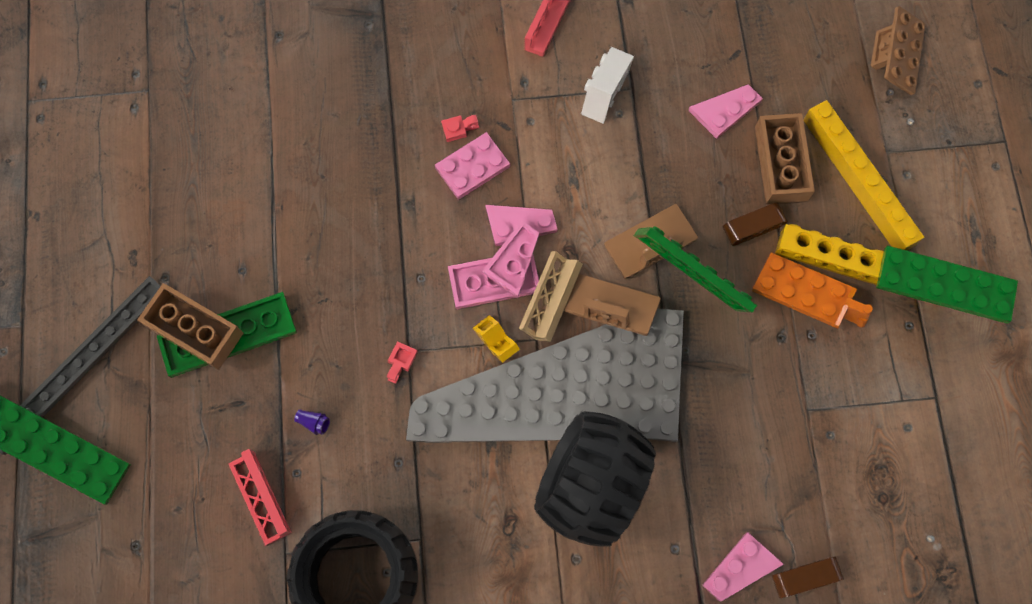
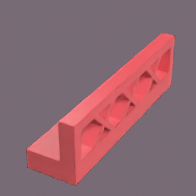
[525,0,570,57]
[228,449,292,546]

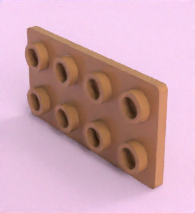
[871,6,925,95]
[604,204,698,279]
[564,274,661,336]

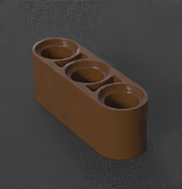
[722,202,788,246]
[772,556,844,599]

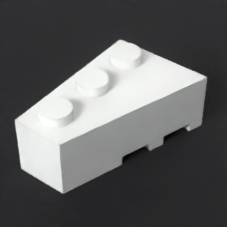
[581,47,634,123]

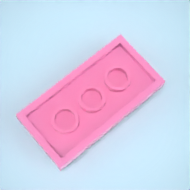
[448,255,539,309]

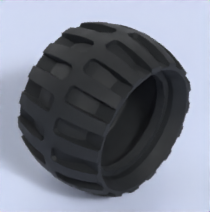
[534,411,656,547]
[287,510,418,604]

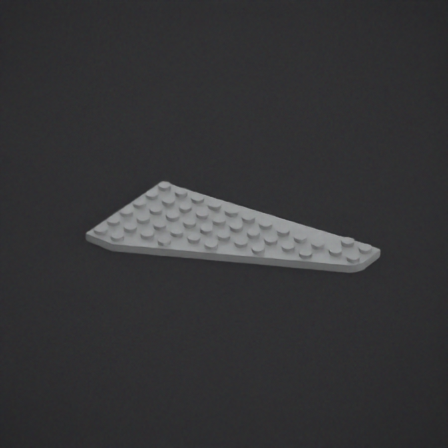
[406,309,684,443]

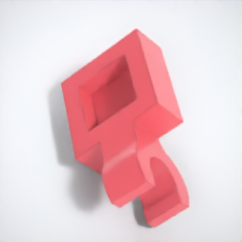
[441,115,479,142]
[387,341,418,384]

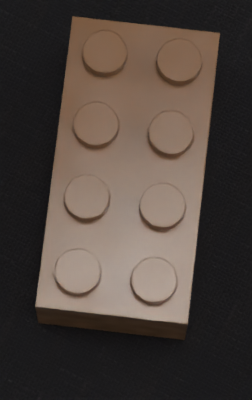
[755,113,815,204]
[137,283,243,370]

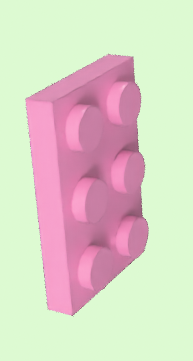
[435,132,510,200]

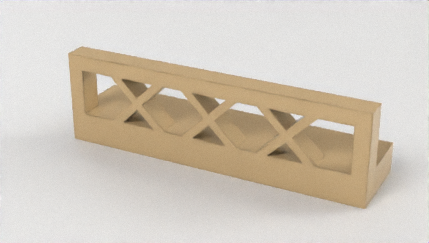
[519,251,583,342]

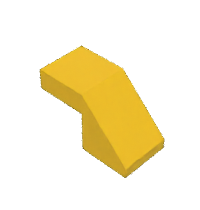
[473,315,520,363]

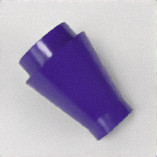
[294,409,330,435]

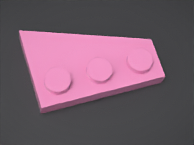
[688,84,763,139]
[485,205,557,246]
[483,221,539,298]
[702,532,784,601]

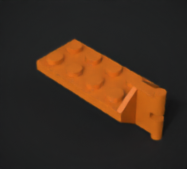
[752,252,873,329]

